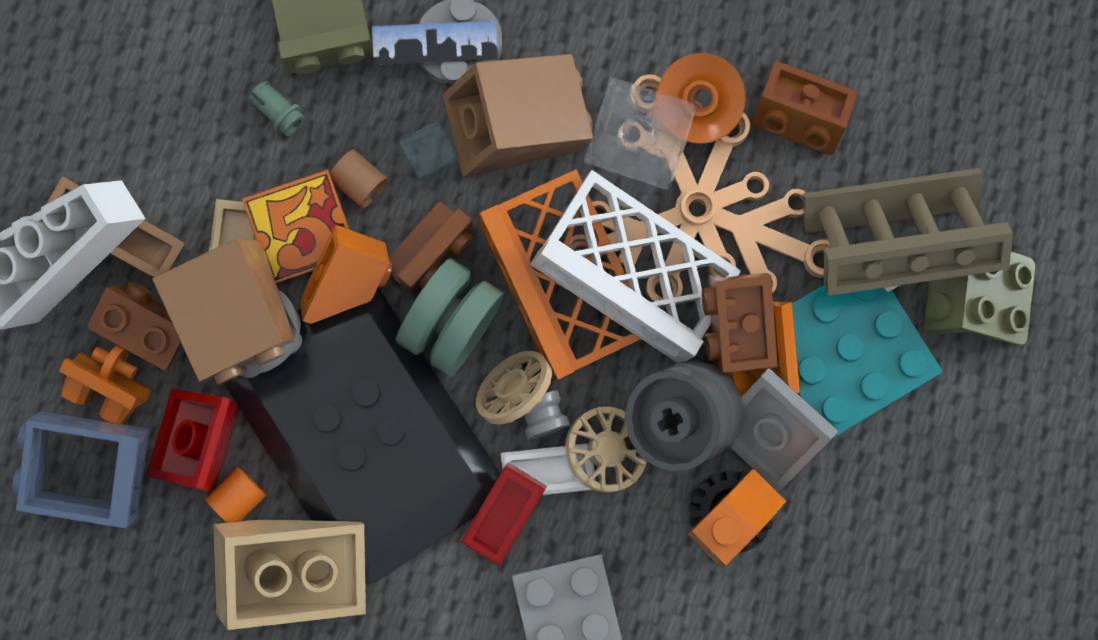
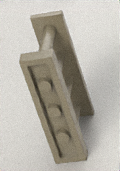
[803,168,1013,296]

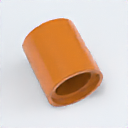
[205,466,267,523]

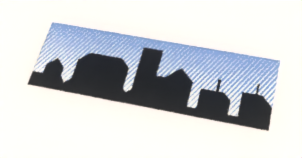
[372,21,498,65]

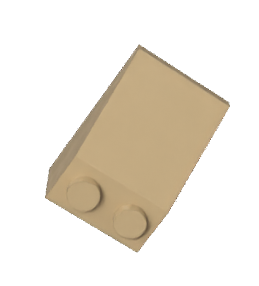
[214,520,366,630]

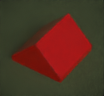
[146,389,239,493]

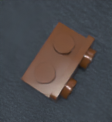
[751,60,858,155]
[701,273,778,373]

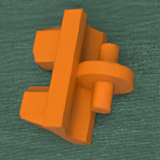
[59,345,153,424]

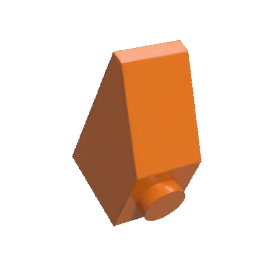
[300,225,392,324]
[688,468,786,567]

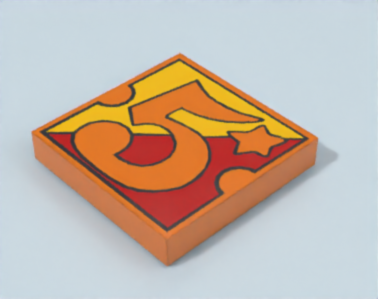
[242,169,350,283]

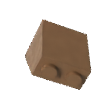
[443,54,593,178]
[152,238,295,385]

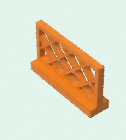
[476,169,641,380]

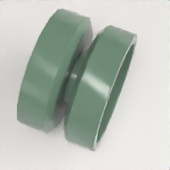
[396,258,505,378]

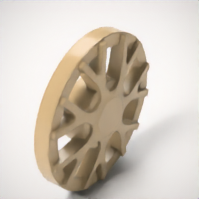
[476,351,552,425]
[565,407,647,493]

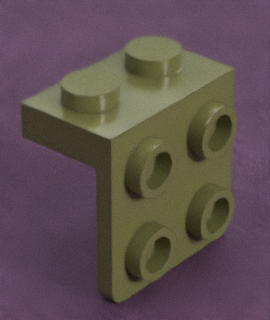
[272,0,373,74]
[923,251,1035,345]

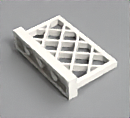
[530,170,741,363]

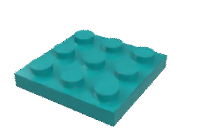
[792,285,943,438]

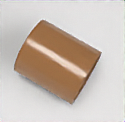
[330,149,388,209]

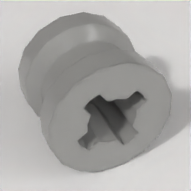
[516,390,570,440]

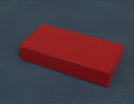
[461,462,547,566]

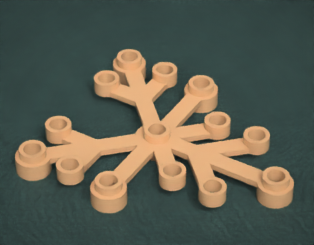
[568,74,831,308]

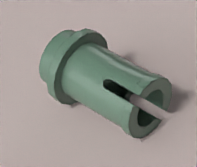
[248,81,305,136]

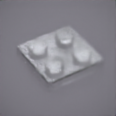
[584,77,697,190]

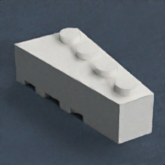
[0,180,146,330]

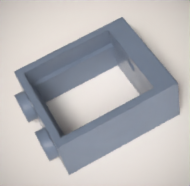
[12,411,149,529]

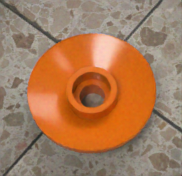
[656,53,746,143]

